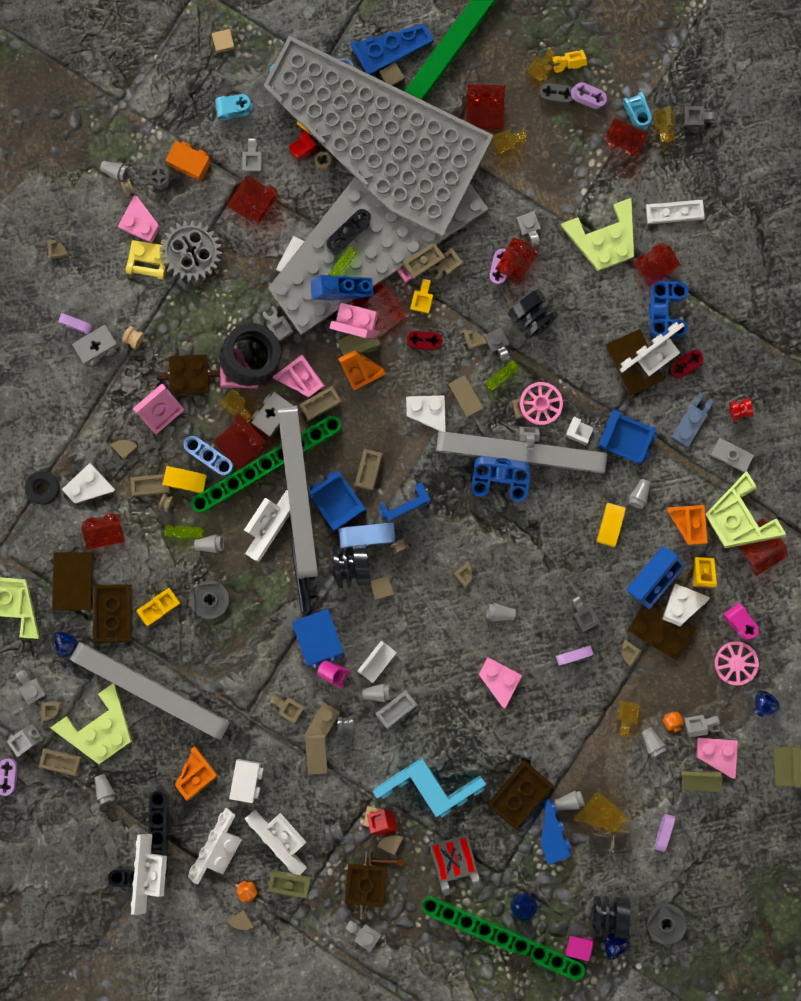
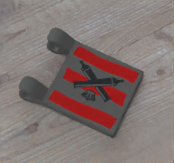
[430,834,481,896]

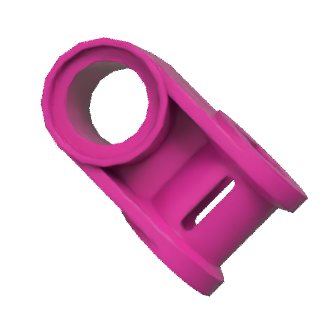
[723,602,759,640]
[317,661,351,689]

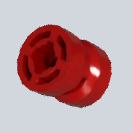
[729,398,753,421]

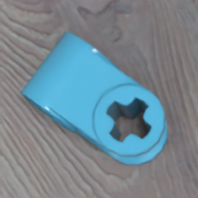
[623,92,652,132]
[215,94,253,120]

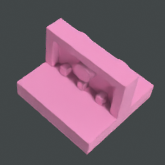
[330,303,379,338]
[133,384,185,434]

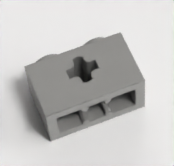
[72,325,119,366]
[251,392,293,438]

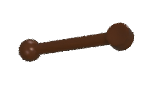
[367,858,405,866]

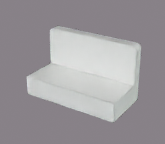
[358,641,397,683]

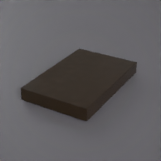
[605,329,664,397]
[52,552,93,610]
[93,584,132,643]
[486,760,554,830]

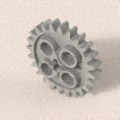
[159,221,222,283]

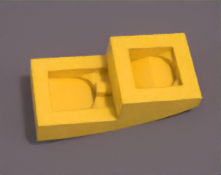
[162,466,207,493]
[596,503,626,547]
[136,588,180,627]

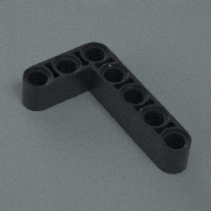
[108,789,169,888]

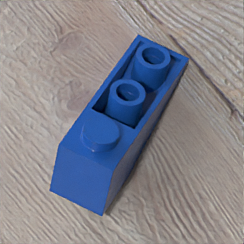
[310,275,373,300]
[540,799,572,865]

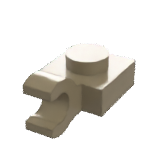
[269,695,305,724]

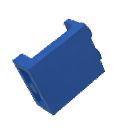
[597,409,657,464]
[308,471,366,532]
[378,482,430,523]
[292,609,344,668]

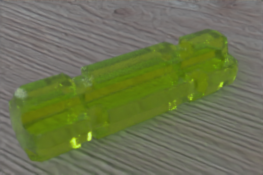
[328,247,357,276]
[486,360,519,391]
[165,525,203,539]

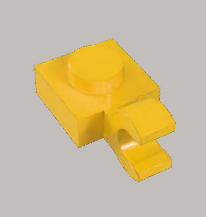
[553,50,587,73]
[410,279,433,314]

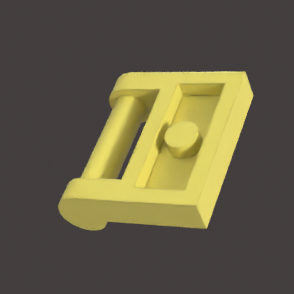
[126,240,167,280]

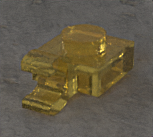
[526,48,556,84]
[653,106,675,143]
[493,129,527,155]
[220,389,252,422]
[617,700,640,736]

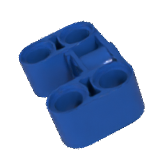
[649,281,689,340]
[472,456,530,502]

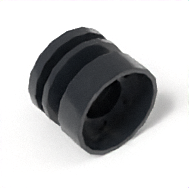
[507,289,559,340]
[331,544,371,589]
[590,896,630,939]

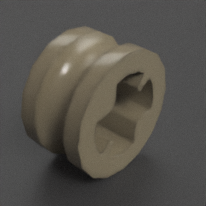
[314,151,332,171]
[120,179,136,198]
[158,494,174,513]
[390,538,409,554]

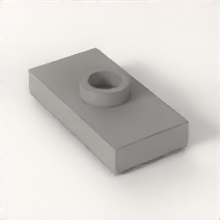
[710,438,754,473]
[375,690,417,729]

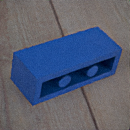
[626,546,686,609]

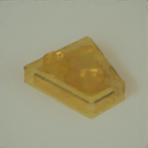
[573,790,628,832]

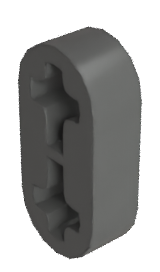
[539,83,574,105]

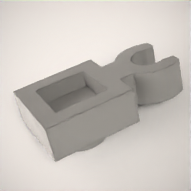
[263,306,294,342]

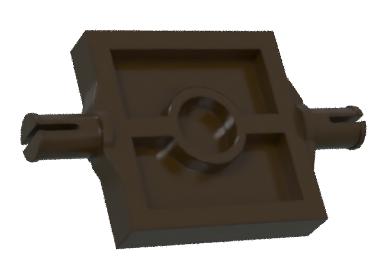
[156,354,220,395]
[344,851,387,920]

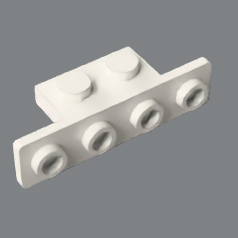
[620,322,685,376]
[244,490,291,562]
[188,808,242,884]
[245,810,307,875]
[131,834,167,915]

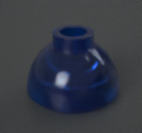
[53,632,77,658]
[753,690,780,717]
[510,893,537,921]
[604,933,630,960]

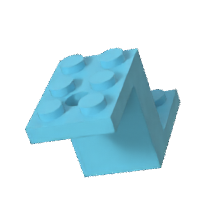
[373,757,486,817]

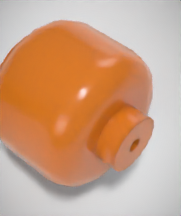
[663,711,684,733]
[236,881,257,902]

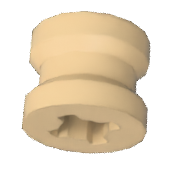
[122,326,145,350]

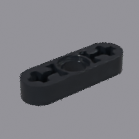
[327,209,371,254]

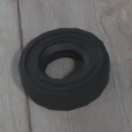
[25,471,60,505]

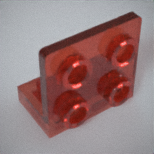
[466,84,505,129]
[227,175,278,226]
[351,281,408,337]
[214,414,267,469]
[737,519,788,576]

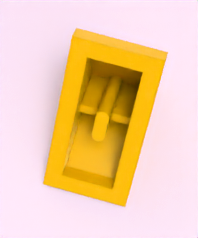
[692,557,717,588]

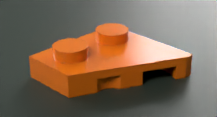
[338,350,386,390]
[667,505,708,545]
[175,746,218,801]

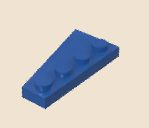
[350,24,434,75]

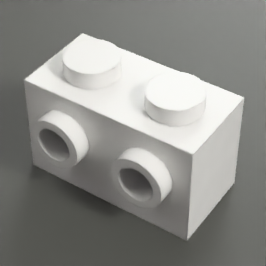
[229,759,264,803]

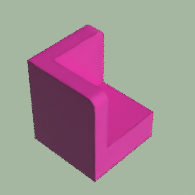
[564,936,593,961]

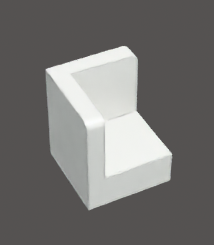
[565,417,593,446]

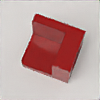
[288,130,317,162]
[367,809,398,836]

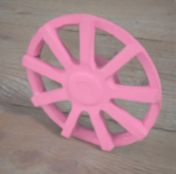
[520,382,563,425]
[715,642,759,685]

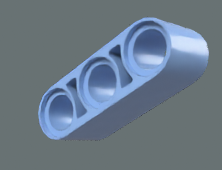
[184,436,234,477]
[338,523,396,548]

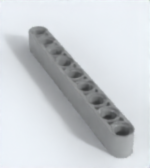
[278,405,318,579]
[436,432,608,473]
[70,642,230,740]

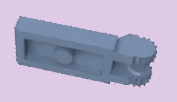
[671,393,714,447]

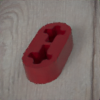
[407,331,443,351]
[670,350,704,379]

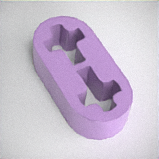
[571,82,607,109]
[489,249,511,286]
[58,313,95,335]
[556,645,594,665]
[0,758,18,796]
[654,813,675,852]

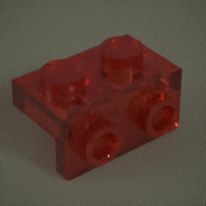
[604,117,649,156]
[495,238,537,285]
[633,243,680,286]
[81,513,125,550]

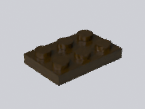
[626,603,697,661]

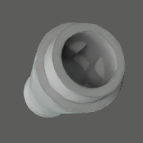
[100,161,130,182]
[628,479,651,509]
[194,534,224,553]
[486,603,516,622]
[362,683,392,702]
[641,727,666,758]
[94,774,116,805]
[555,790,585,811]

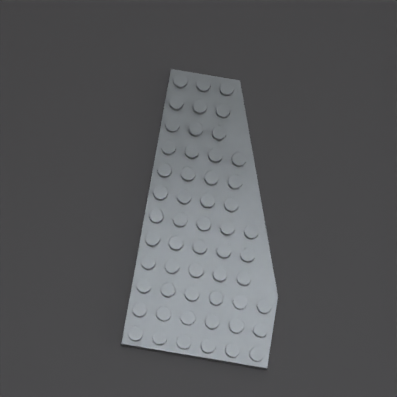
[264,36,494,238]
[268,177,488,335]

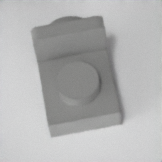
[7,724,43,757]

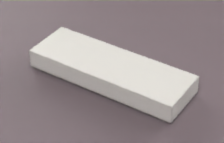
[645,200,705,225]

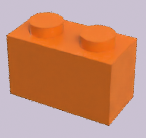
[165,141,211,182]

